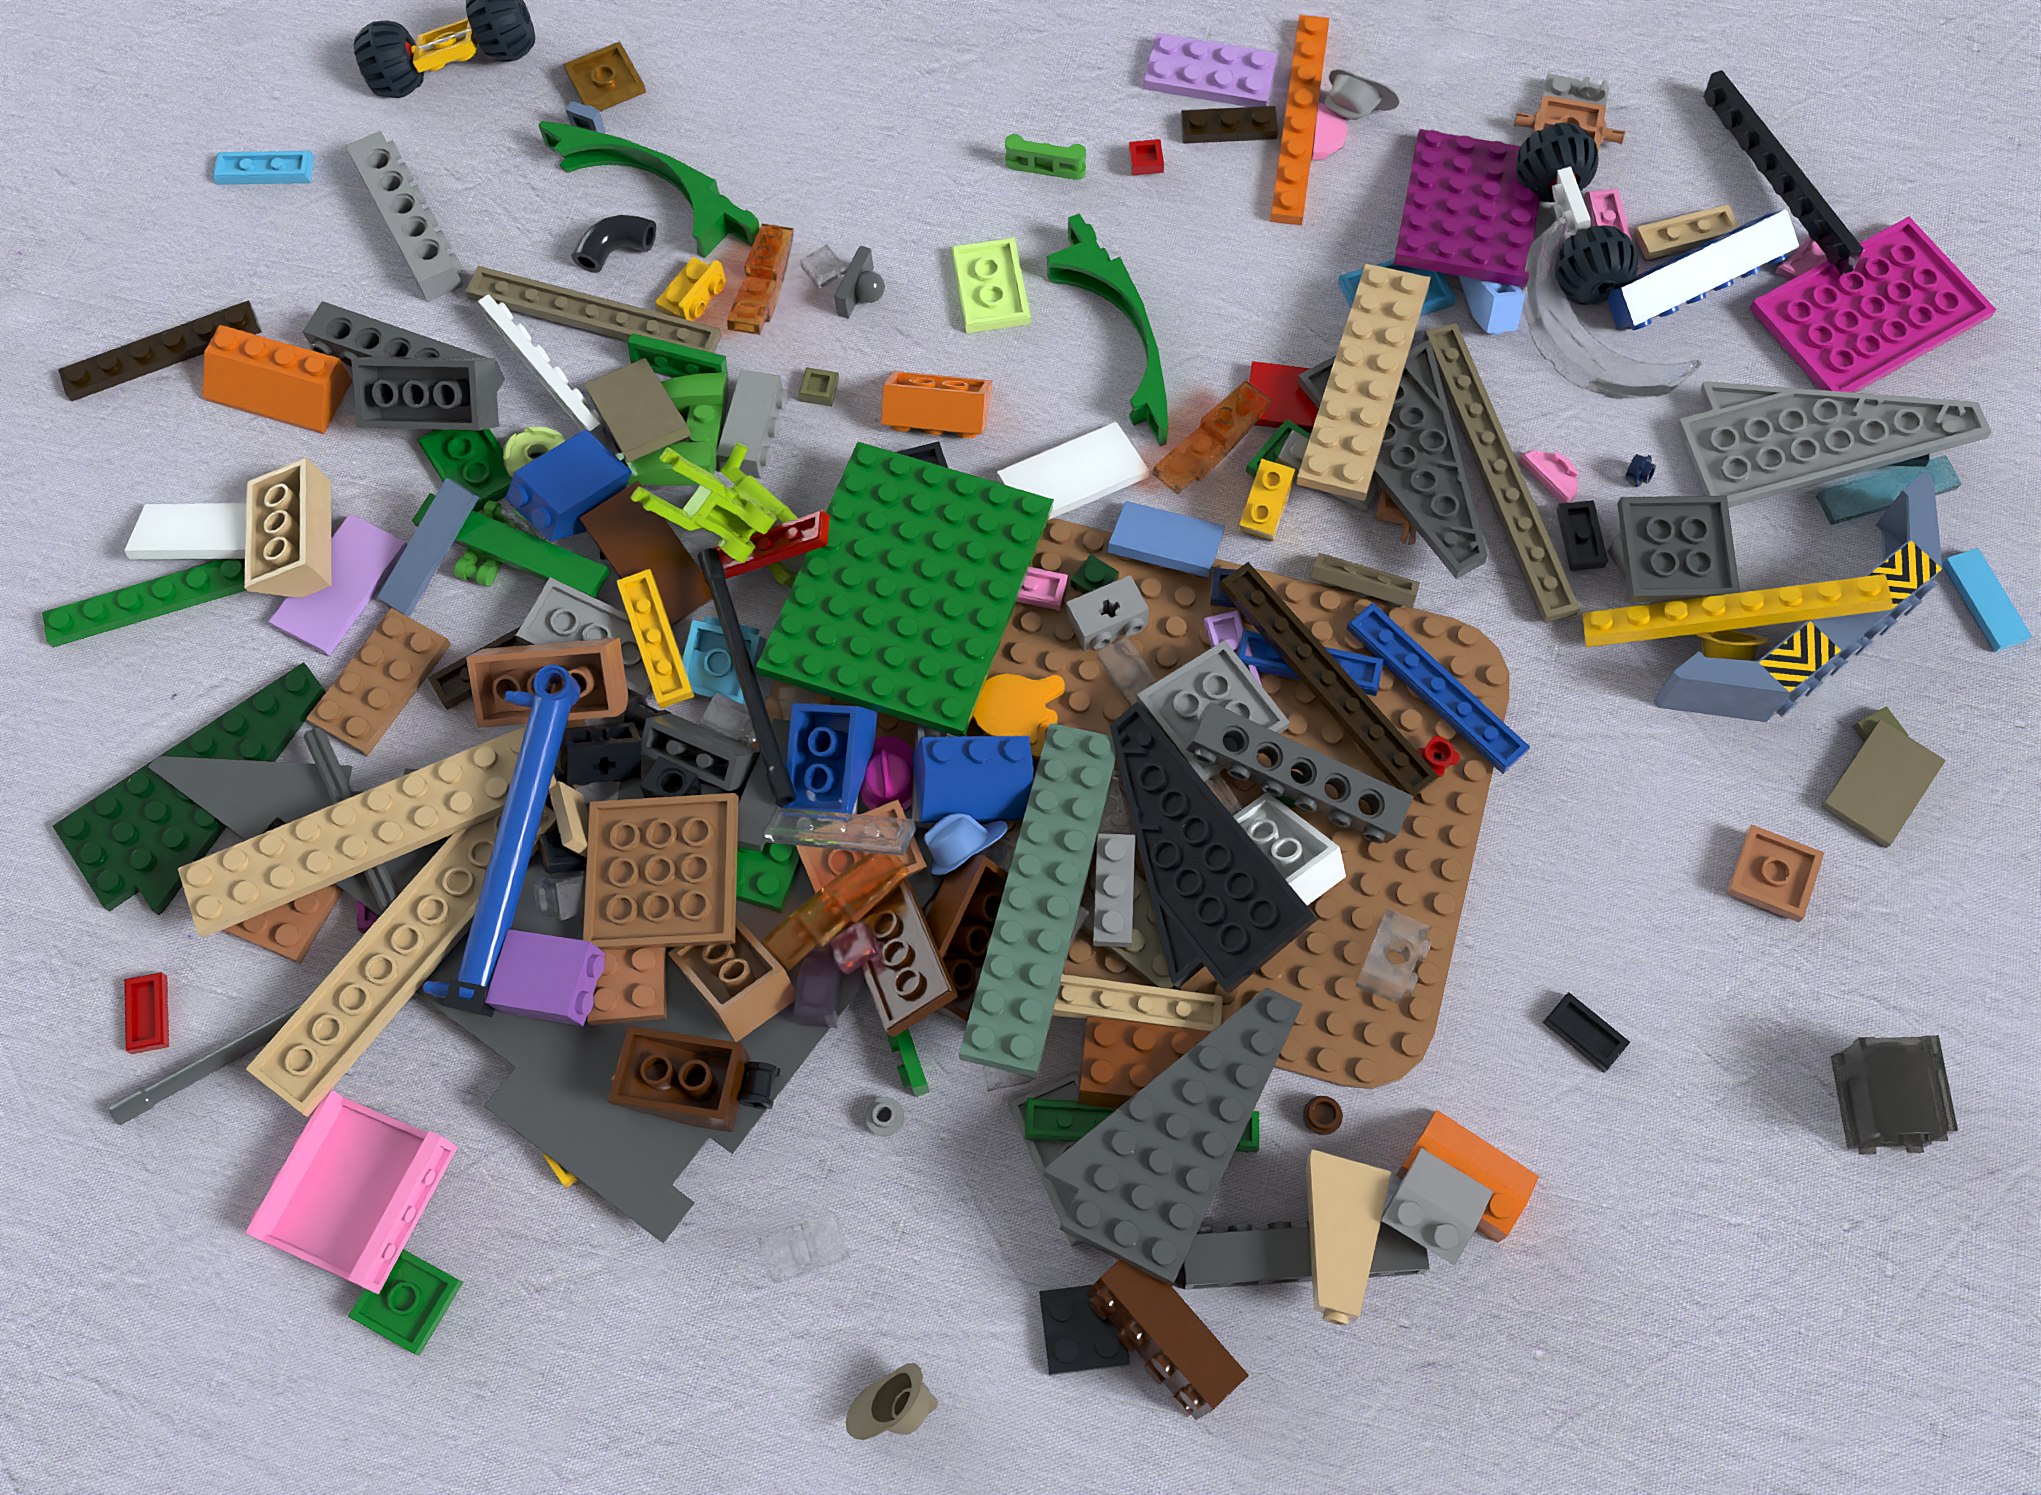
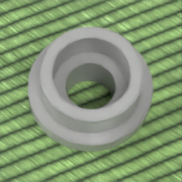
[865,1097,904,1137]

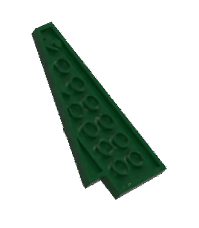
[52,662,326,915]

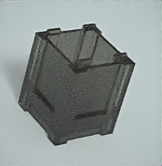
[1831,1035,1958,1155]

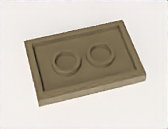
[1821,719,1946,848]

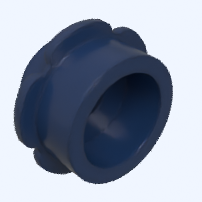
[1625,454,1656,487]

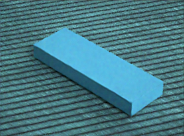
[213,151,314,185]
[1942,548,2032,653]

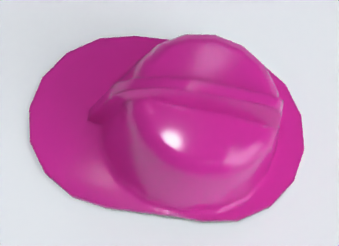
[860,736,913,812]

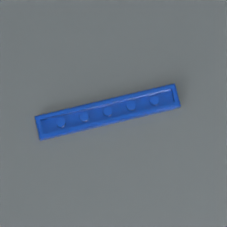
[1346,602,1530,774]

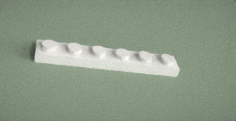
[478,294,608,445]

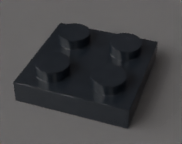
[1039,1285,1130,1376]

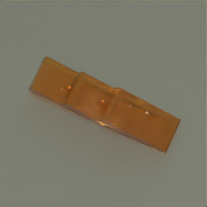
[761,843,909,971]

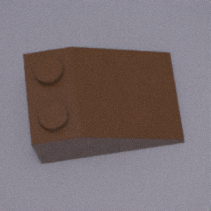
[608,1026,750,1132]

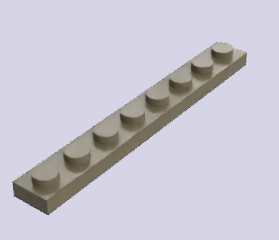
[465,266,722,353]

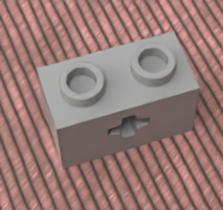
[1066,575,1149,652]

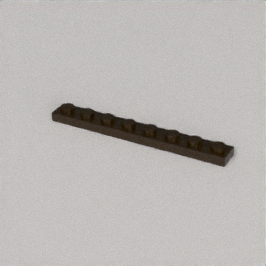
[1219,562,1439,798]

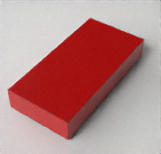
[124,972,169,1054]

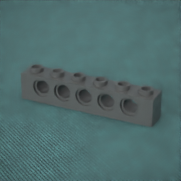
[303,301,505,392]
[1186,702,1413,844]

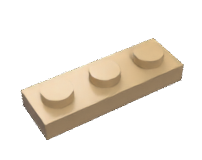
[1634,204,1740,261]

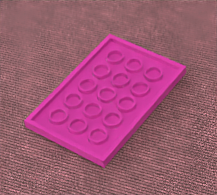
[1749,216,1996,393]

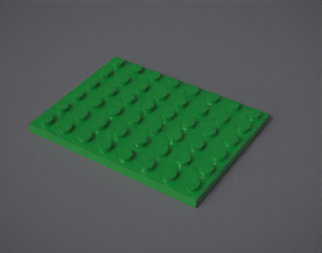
[756,441,1054,737]

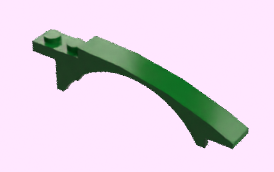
[538,121,762,258]
[1047,213,1168,447]

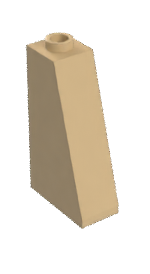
[1306,1149,1391,1326]

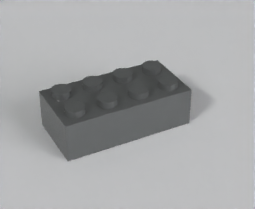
[351,356,499,430]

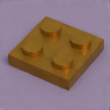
[563,41,646,112]

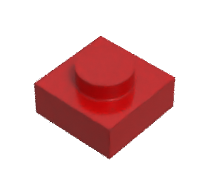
[1129,139,1164,176]

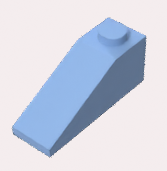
[1458,276,1525,335]

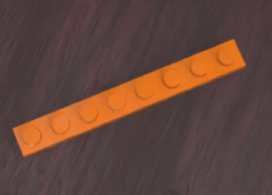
[1270,14,1330,225]

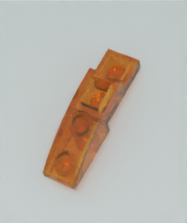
[727,223,794,335]
[1152,380,1271,495]

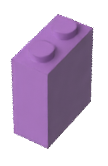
[485,929,605,1027]

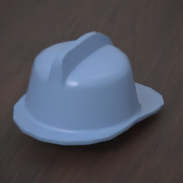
[924,813,1008,876]

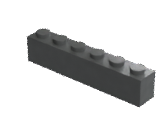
[1182,1221,1430,1290]

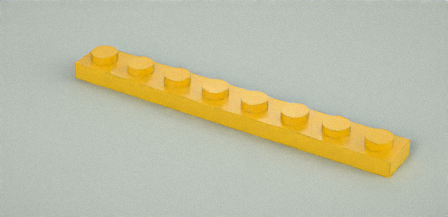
[1582,574,1892,647]

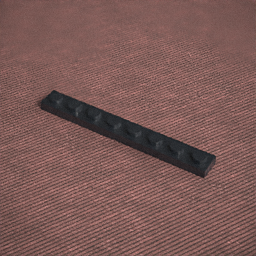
[1703,70,1863,275]

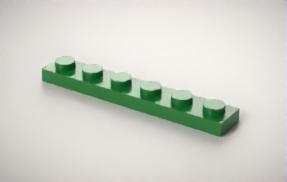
[42,559,246,648]

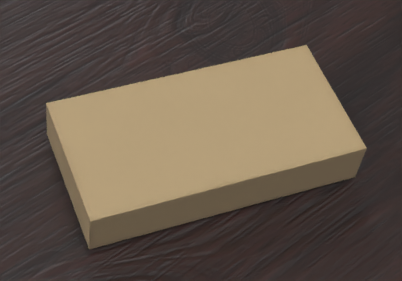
[549,781,589,858]

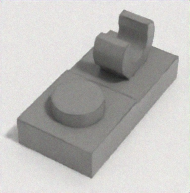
[1540,73,1609,106]

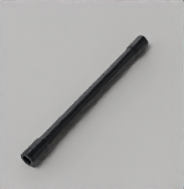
[698,548,797,806]

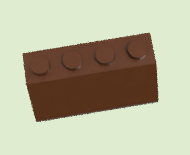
[926,855,1008,1025]

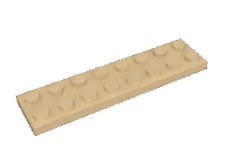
[1297,263,1431,501]

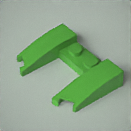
[616,372,729,485]

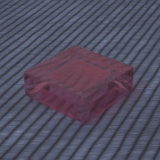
[830,920,878,974]

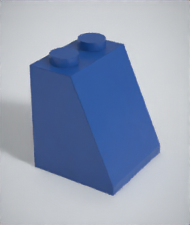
[505,430,632,542]

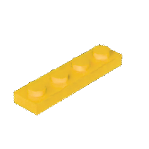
[617,569,695,709]

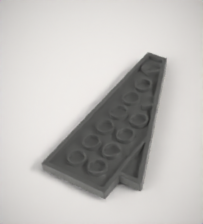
[1043,988,1303,1287]

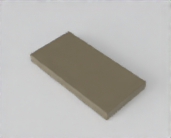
[584,358,691,463]

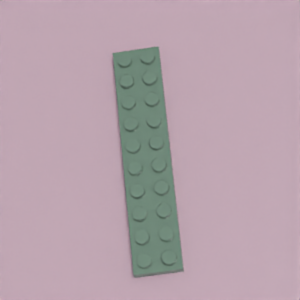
[959,723,1117,1078]

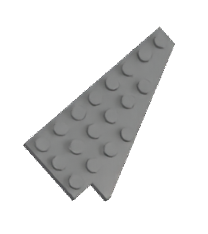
[1678,381,1992,508]

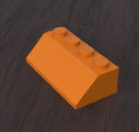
[203,325,352,434]

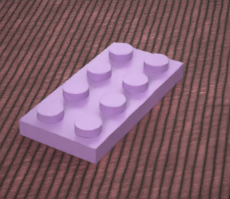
[1144,33,1278,107]

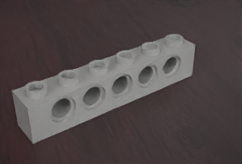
[346,130,463,302]

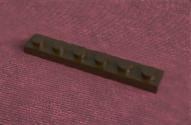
[58,300,262,402]

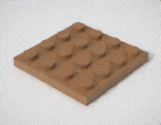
[583,793,739,950]

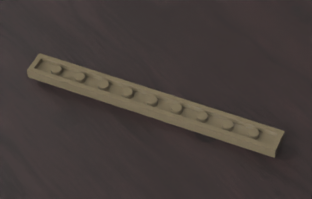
[1423,323,1580,623]

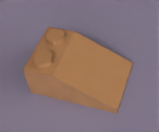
[668,917,799,1042]

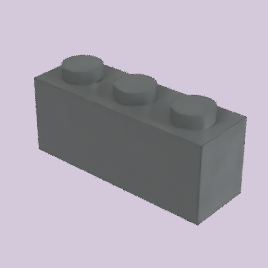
[641,713,760,791]

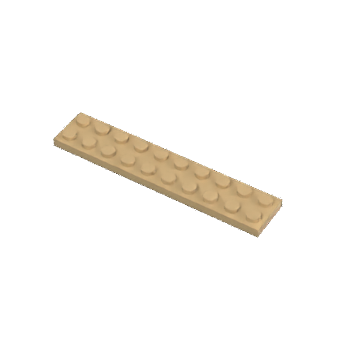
[178,725,557,938]
[245,805,558,1117]

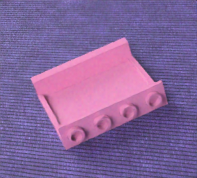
[245,1089,458,1294]

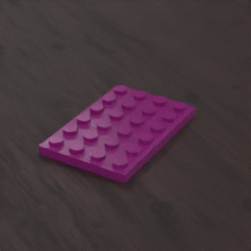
[1393,129,1540,288]

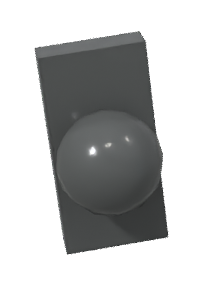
[834,245,885,319]

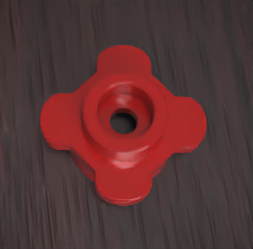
[1417,736,1460,777]

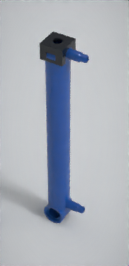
[423,665,580,1017]

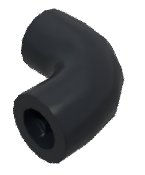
[571,214,657,273]

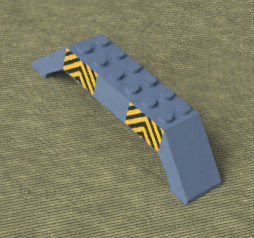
[1653,471,1943,722]

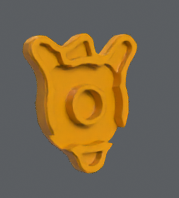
[972,673,1065,760]

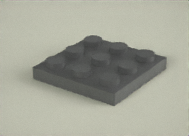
[1617,496,1740,601]

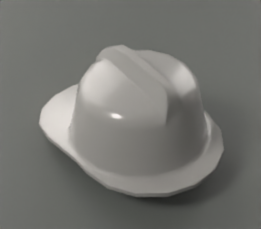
[1326,69,1400,120]

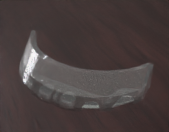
[1522,216,1702,399]

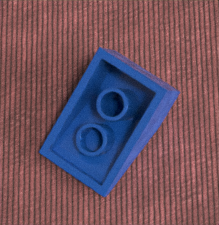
[781,703,877,818]

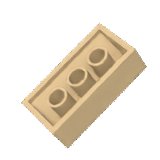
[244,458,332,598]

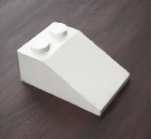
[1233,793,1346,905]

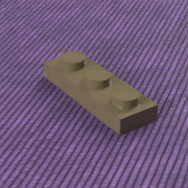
[1310,553,1420,608]

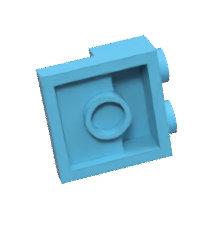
[682,616,767,706]

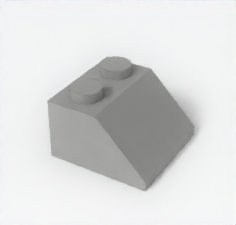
[1381,1148,1493,1265]

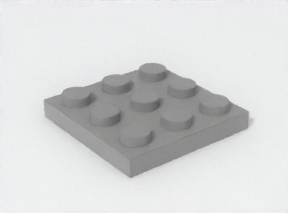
[1136,640,1290,781]

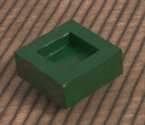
[1070,554,1119,594]

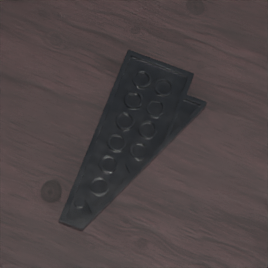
[1109,702,1318,994]

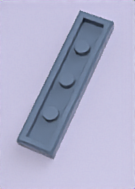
[377,478,479,616]

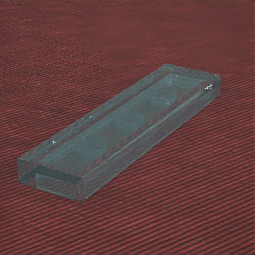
[1816,455,1962,525]

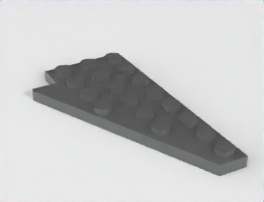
[1298,340,1487,579]

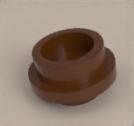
[1303,1096,1343,1135]

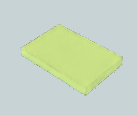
[951,237,1031,334]

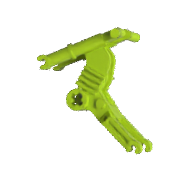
[630,442,798,587]

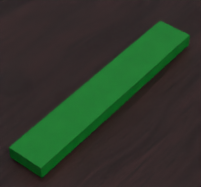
[412,493,610,598]
[1024,1098,1259,1152]

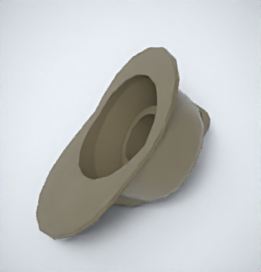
[845,1363,938,1440]

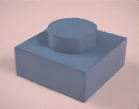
[566,101,606,134]

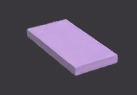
[269,514,408,656]

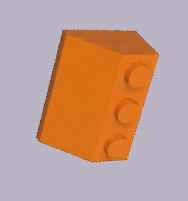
[881,371,993,438]
[1396,1110,1539,1243]

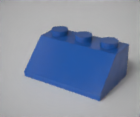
[912,736,1034,823]

